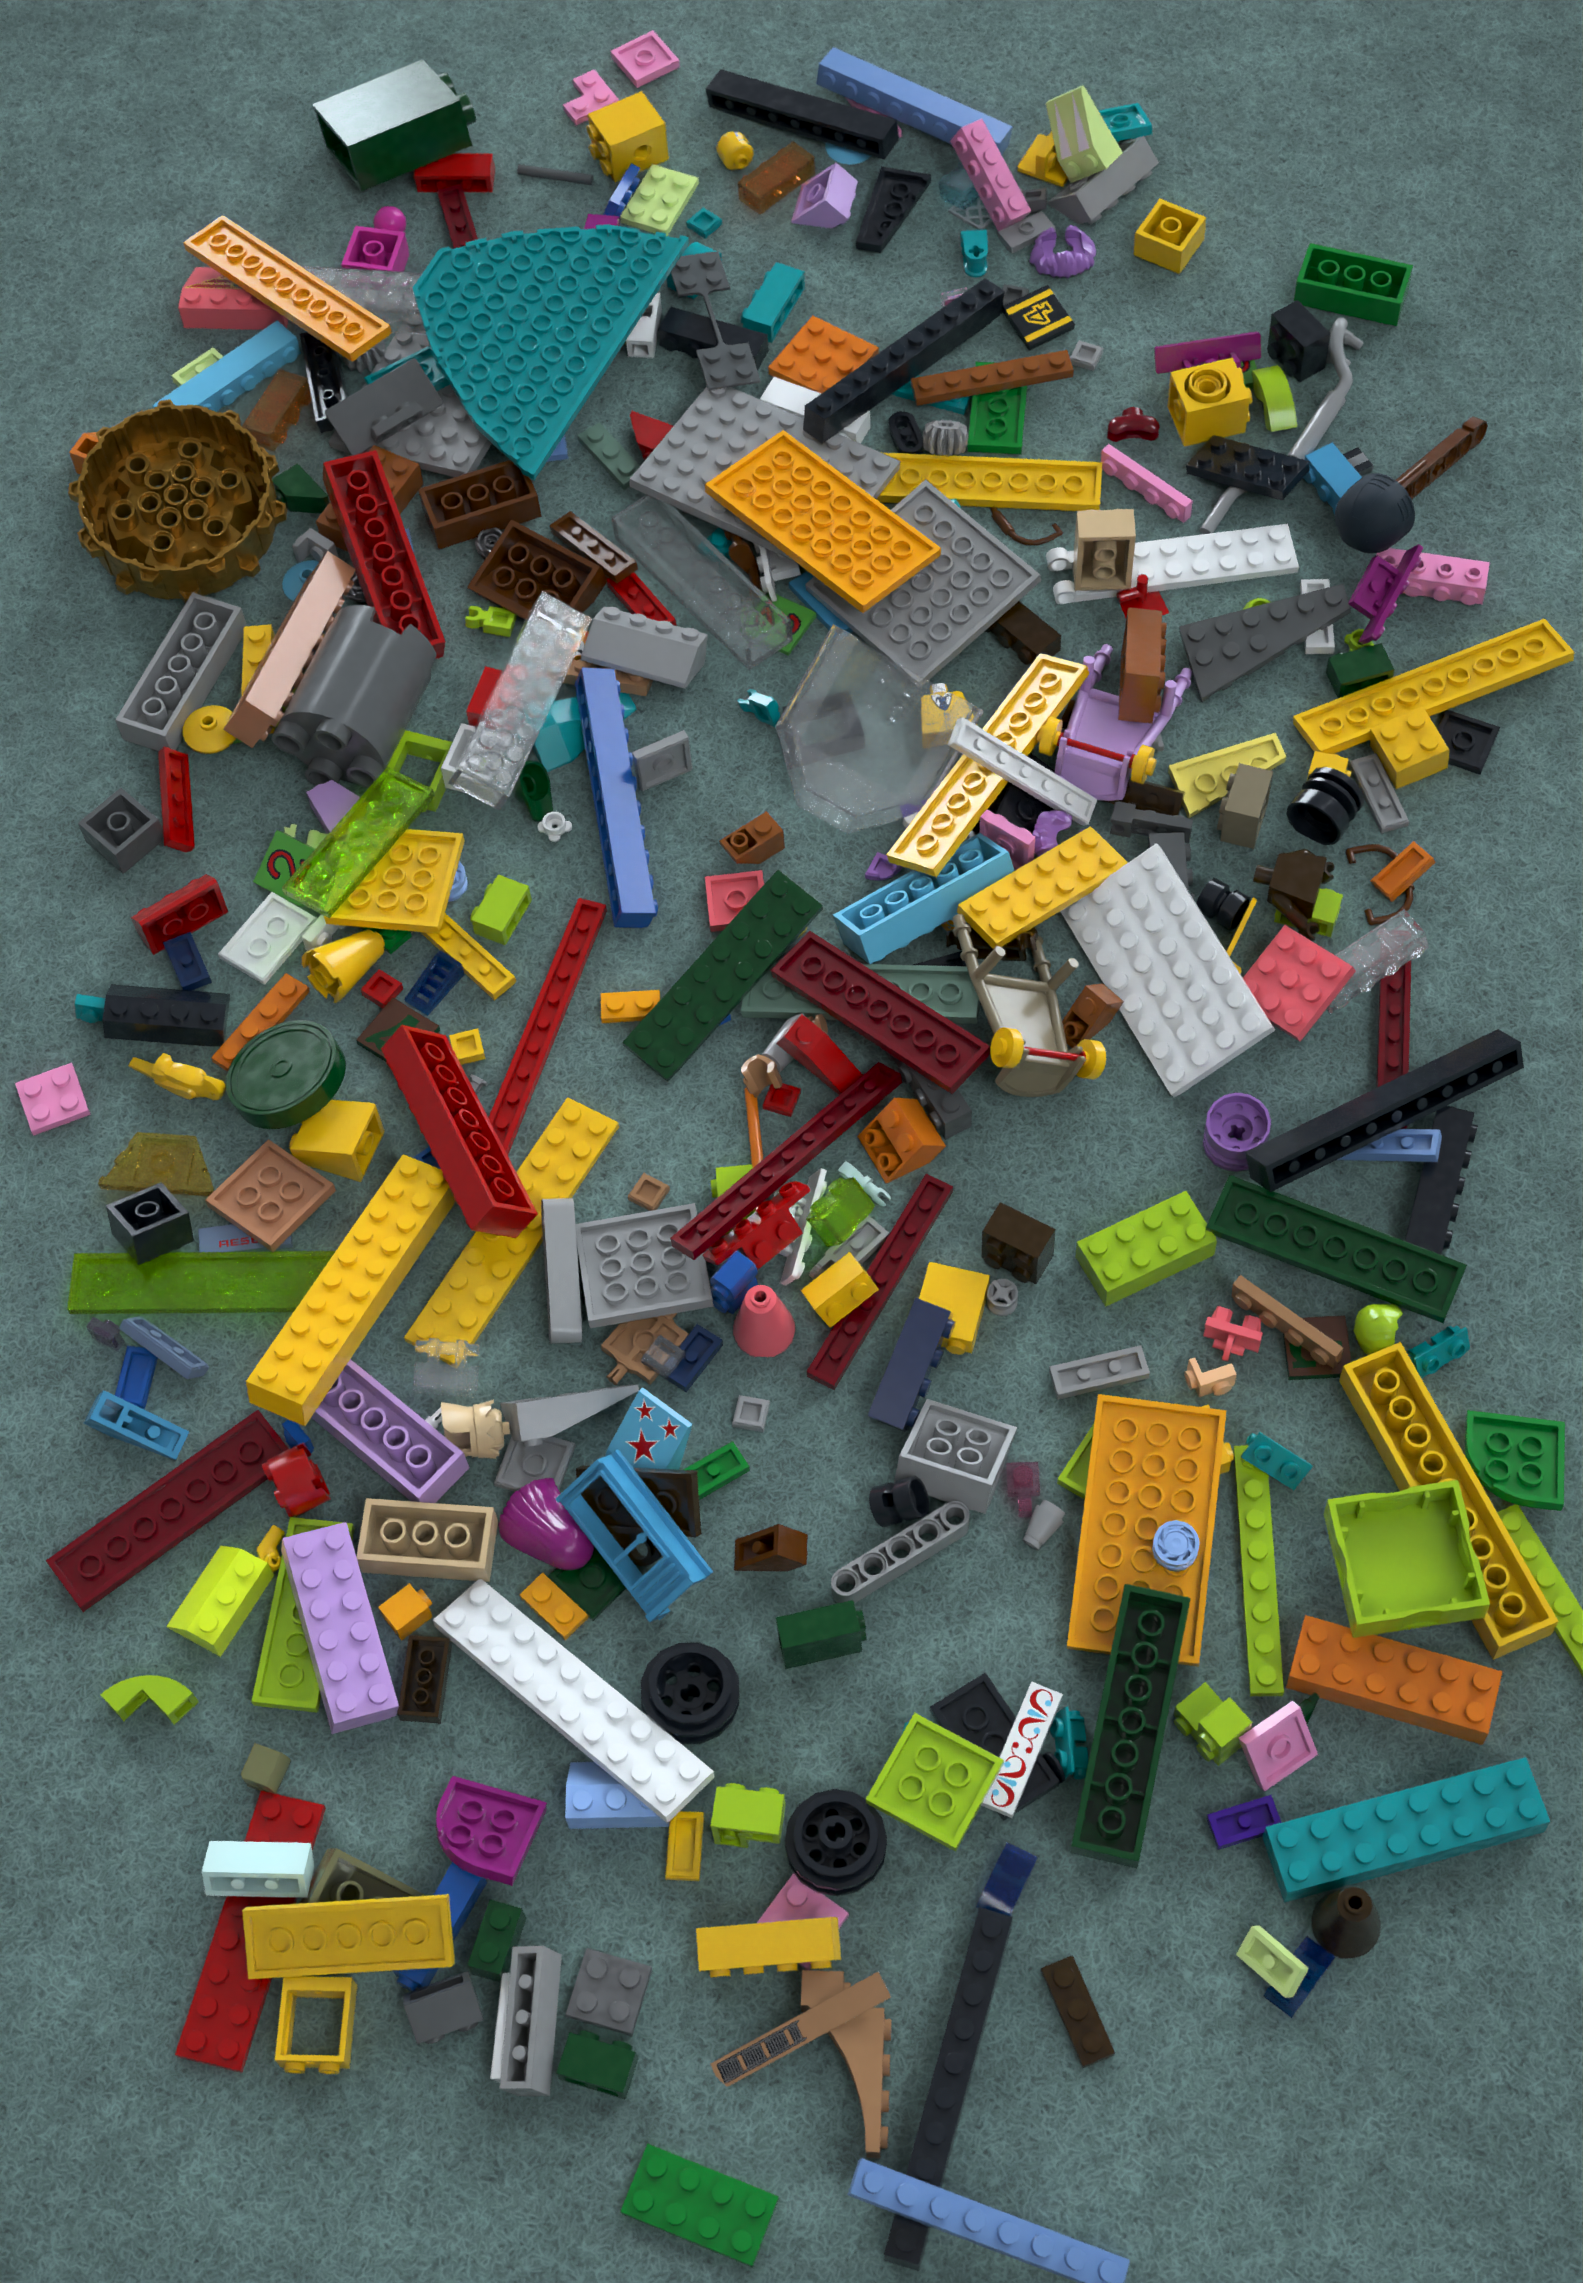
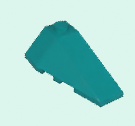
[520,692,637,772]

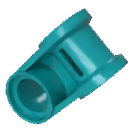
[960,229,988,278]

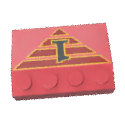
[178,267,288,330]

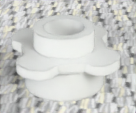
[538,812,572,842]

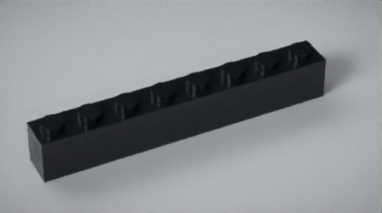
[706,69,899,160]

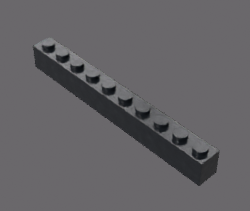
[803,278,1005,444]
[1245,1029,1524,1192]
[884,1907,1013,2271]

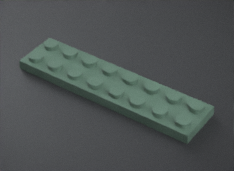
[741,962,980,1024]

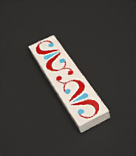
[981,1682,1063,1818]

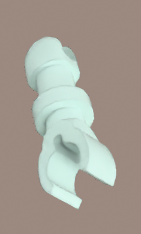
[838,1161,891,1206]

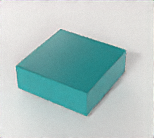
[686,207,722,239]

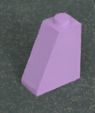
[306,780,390,855]

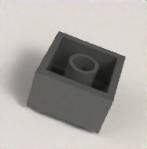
[78,788,164,874]

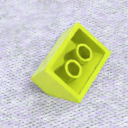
[166,1545,274,1657]

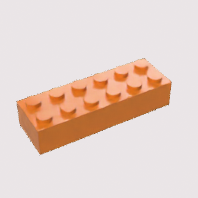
[1286,1615,1503,1745]

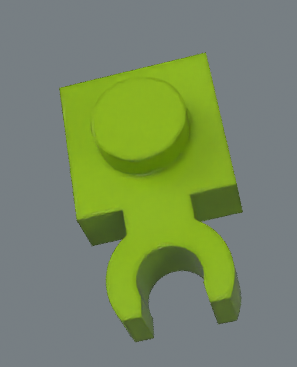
[465,606,517,637]

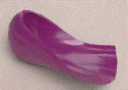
[498,1478,594,1571]

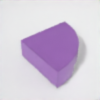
[865,852,903,880]

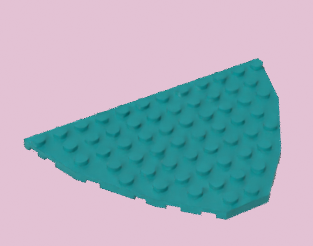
[412,224,689,481]

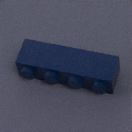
[868,1298,956,1432]

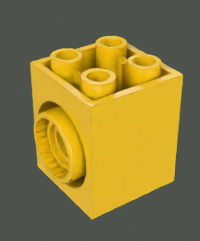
[586,91,669,182]
[1167,358,1252,447]

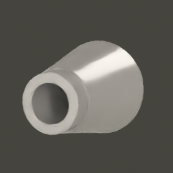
[1022,1500,1065,1551]

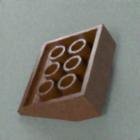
[467,520,608,637]

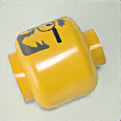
[716,131,754,170]

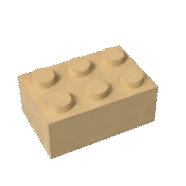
[1073,509,1136,591]

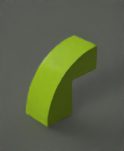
[1252,365,1298,432]
[100,1675,199,1725]

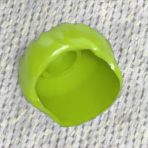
[1353,1304,1403,1355]

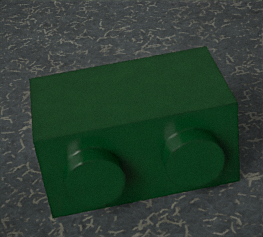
[1326,643,1394,698]
[467,1899,526,1983]
[556,2030,638,2100]

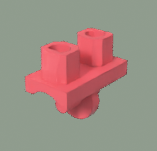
[1203,1306,1263,1361]

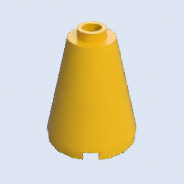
[302,929,385,1003]

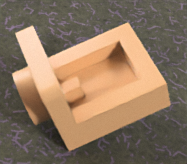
[1184,1358,1237,1397]

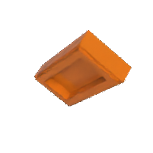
[1370,841,1435,902]

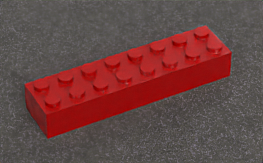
[322,450,445,659]
[381,1025,538,1238]

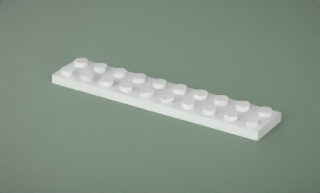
[433,1579,714,1823]

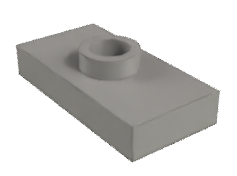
[998,211,1056,254]

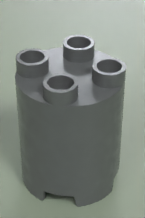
[272,605,437,789]

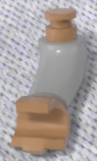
[741,1013,828,1098]

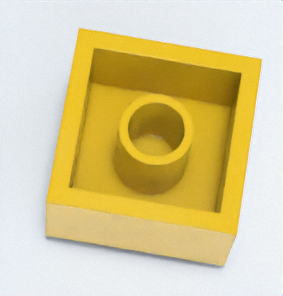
[1134,199,1206,274]
[1370,706,1449,789]

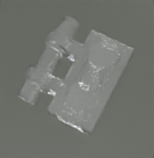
[413,1338,480,1398]

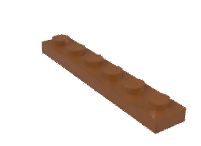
[911,350,1074,406]

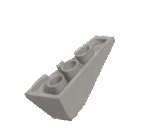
[500,1384,639,1446]

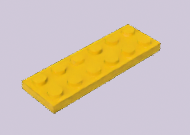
[957,826,1128,949]
[242,1894,455,1979]

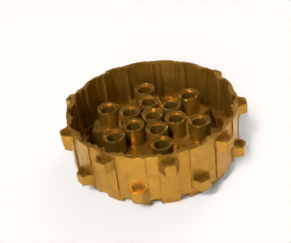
[68,399,287,604]

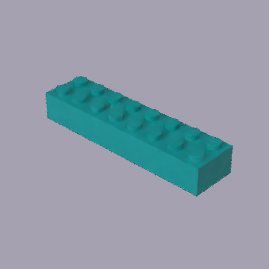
[1262,1757,1551,1903]

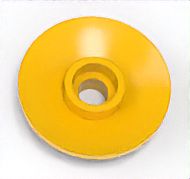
[182,705,236,754]

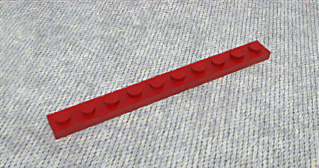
[488,898,607,1155]

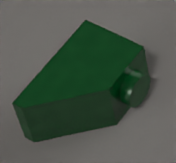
[272,463,330,513]

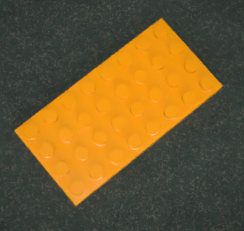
[705,430,941,613]
[1067,1394,1227,1667]

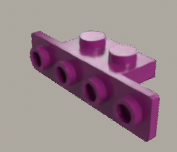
[1154,331,1261,374]
[1348,544,1424,645]

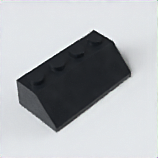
[102,984,230,1046]

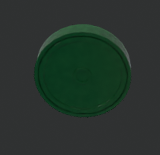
[226,1020,346,1129]

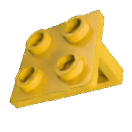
[1017,131,1068,187]

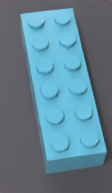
[833,833,1015,964]

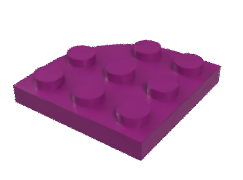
[436,1776,547,1886]

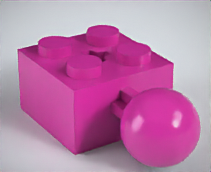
[341,206,410,293]

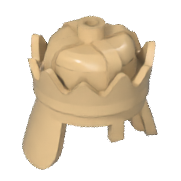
[441,1399,510,1459]

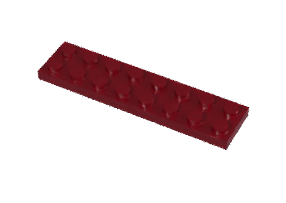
[771,931,990,1094]
[46,1410,289,1612]

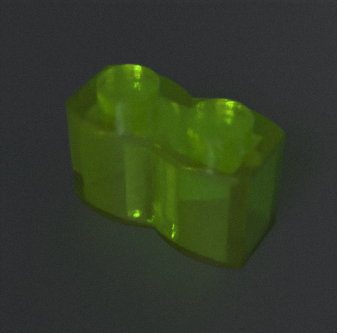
[806,1177,875,1247]

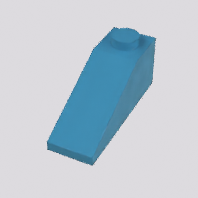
[83,1390,189,1460]

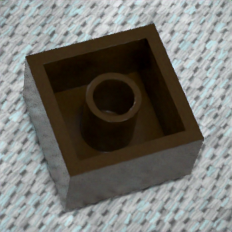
[982,1202,1056,1284]

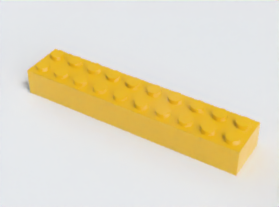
[246,1154,455,1426]
[1339,1342,1559,1660]

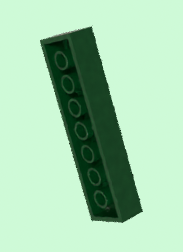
[1070,1584,1191,1868]

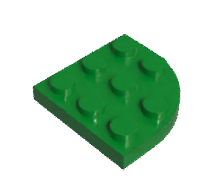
[1465,1410,1565,1511]

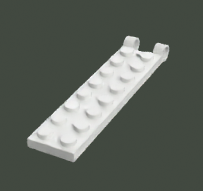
[1046,524,1299,604]

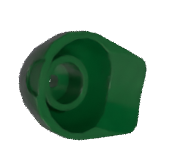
[511,760,553,822]

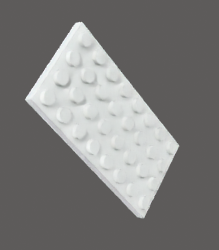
[1060,843,1275,1097]

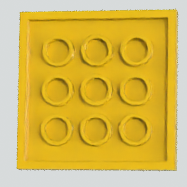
[324,824,465,934]

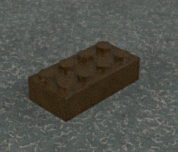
[397,1635,452,1724]

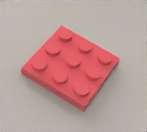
[1243,925,1356,1042]

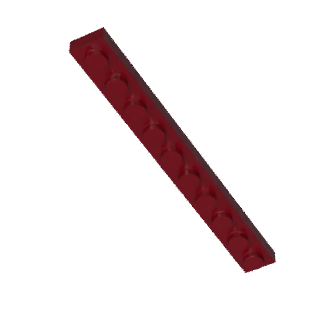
[670,1062,902,1260]

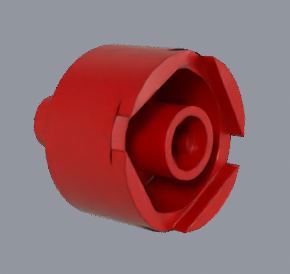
[262,1442,331,1517]

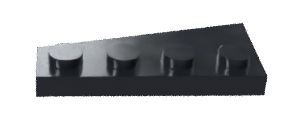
[856,166,931,253]

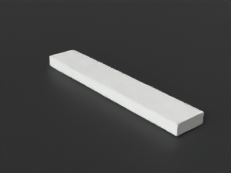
[948,717,1097,826]

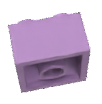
[791,163,858,229]

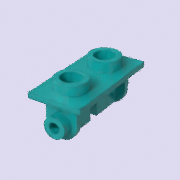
[1407,1325,1470,1378]
[1241,1432,1313,1490]
[1050,1706,1089,1779]

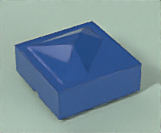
[282,1419,314,1453]

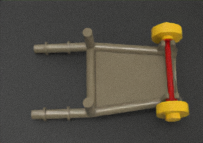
[952,914,1106,1097]

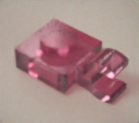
[1006,1462,1040,1518]

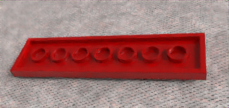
[175,1790,326,2073]

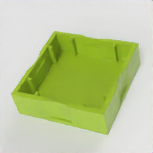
[1324,1480,1490,1638]

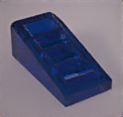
[404,950,465,1016]

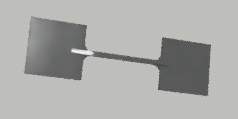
[671,251,761,390]

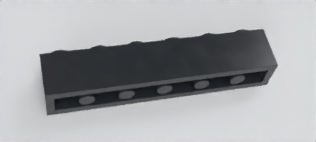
[1405,1106,1478,1255]

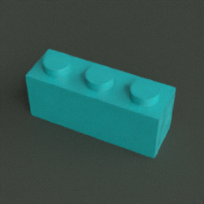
[740,262,805,343]

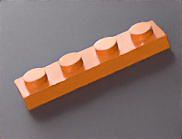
[211,973,310,1071]

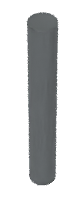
[517,164,593,185]

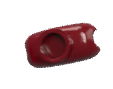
[1107,407,1160,442]

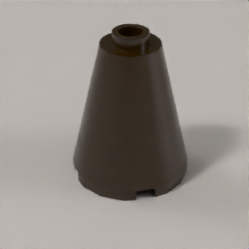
[1311,1887,1381,1959]

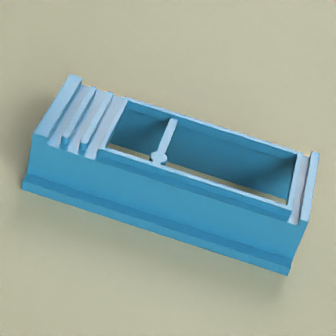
[555,1450,713,1622]

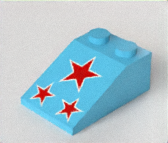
[606,1388,692,1470]

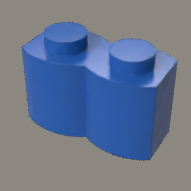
[710,1251,758,1314]

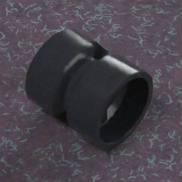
[1196,877,1251,930]
[869,1476,929,1527]

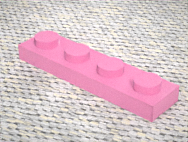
[1101,444,1192,523]

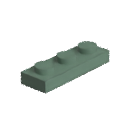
[578,422,640,490]

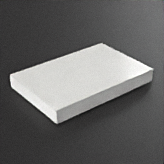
[218,892,317,985]

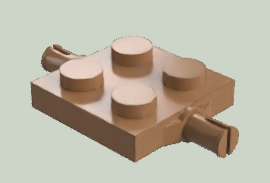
[601,1313,689,1385]

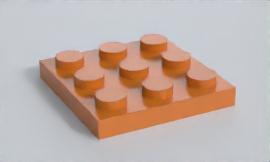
[768,316,879,394]

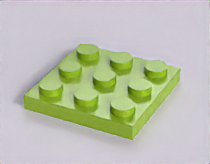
[865,1712,1004,1852]

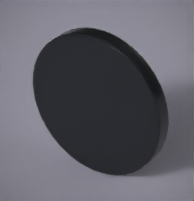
[1043,1752,1065,1784]

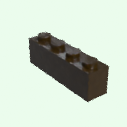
[985,601,1061,665]

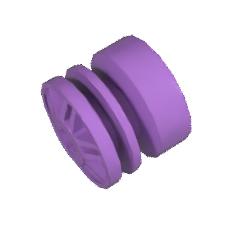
[1203,1093,1271,1172]

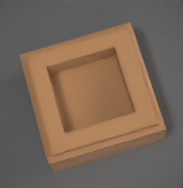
[628,1173,670,1211]

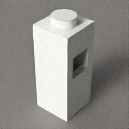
[626,293,662,358]

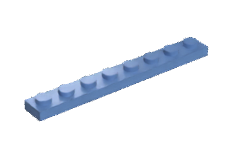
[848,2158,1130,2283]

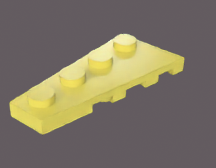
[1168,733,1286,819]

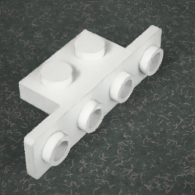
[754,543,801,602]
[774,1168,827,1285]

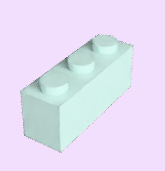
[202,1841,314,1898]

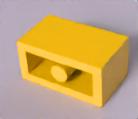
[801,1252,879,1328]

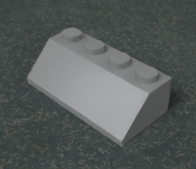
[1047,136,1159,225]
[581,606,708,689]

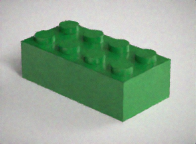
[1294,243,1413,326]

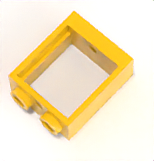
[275,1976,357,2074]

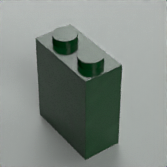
[776,1600,867,1669]

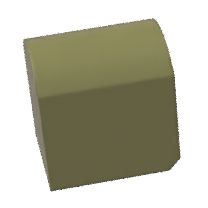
[241,1743,291,1794]

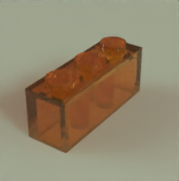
[738,141,815,215]
[242,369,312,451]

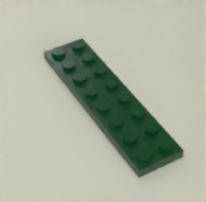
[622,870,823,1082]
[1206,1175,1467,1324]

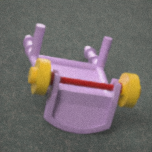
[1037,644,1192,801]

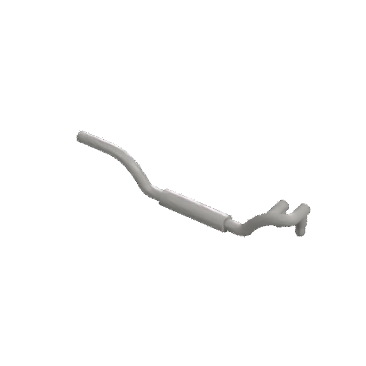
[1200,317,1364,534]

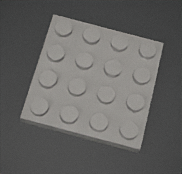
[575,1203,714,1328]

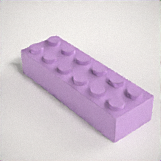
[311,1359,469,1503]
[281,1522,399,1734]

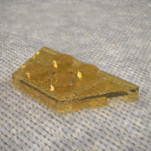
[98,1132,215,1196]

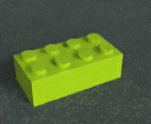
[1076,1191,1217,1307]

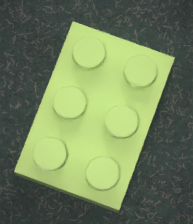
[620,164,699,236]

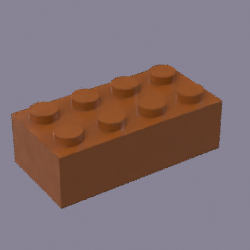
[316,445,423,552]
[1118,607,1167,724]

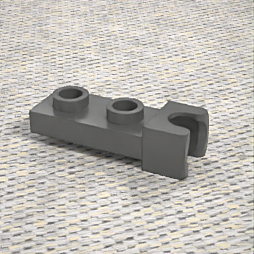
[1110,802,1193,843]

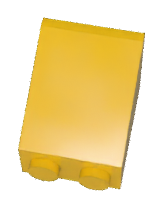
[289,1100,385,1182]

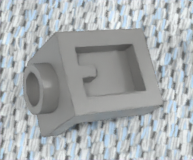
[293,528,338,562]

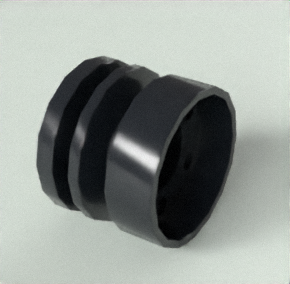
[1286,767,1365,845]

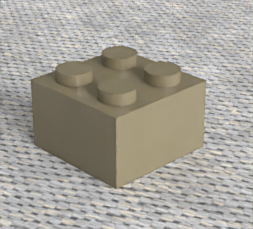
[1217,763,1273,849]

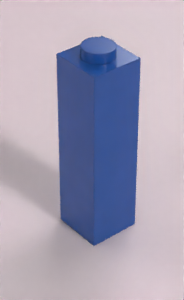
[393,1862,487,1991]

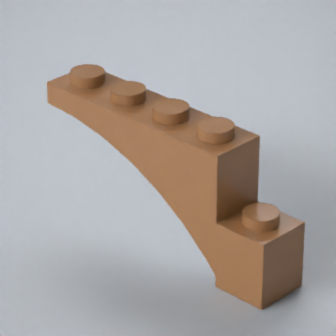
[801,1970,892,2158]

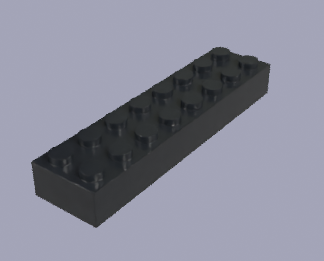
[300,332,348,433]

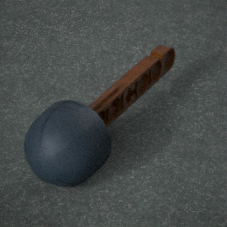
[1335,416,1488,553]

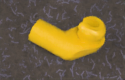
[257,1525,286,1572]

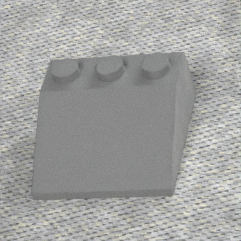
[894,1399,1017,1514]

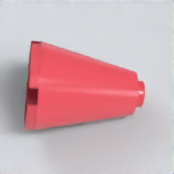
[733,1285,795,1358]

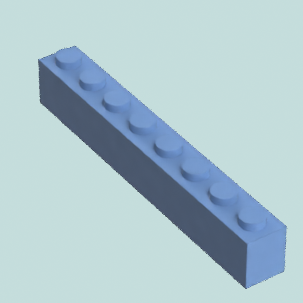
[816,47,1013,155]

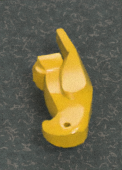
[129,1053,226,1100]

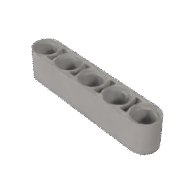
[541,1198,582,1344]
[831,1501,970,1604]

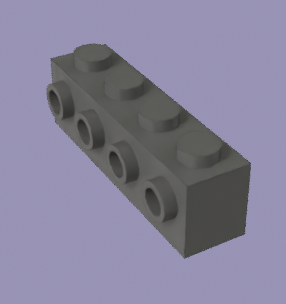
[885,1051,972,1140]

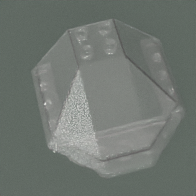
[776,624,984,834]

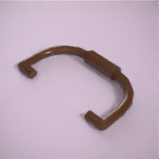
[989,507,1063,545]
[1345,844,1415,925]

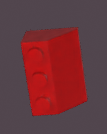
[131,874,229,955]

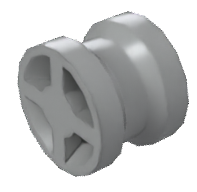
[987,1279,1018,1316]

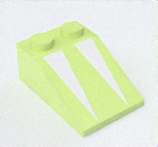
[1046,85,1123,183]

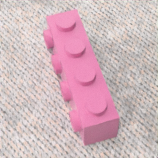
[950,119,1031,231]
[1376,548,1490,605]

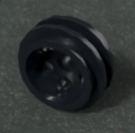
[641,1642,739,1744]
[785,1789,887,1896]

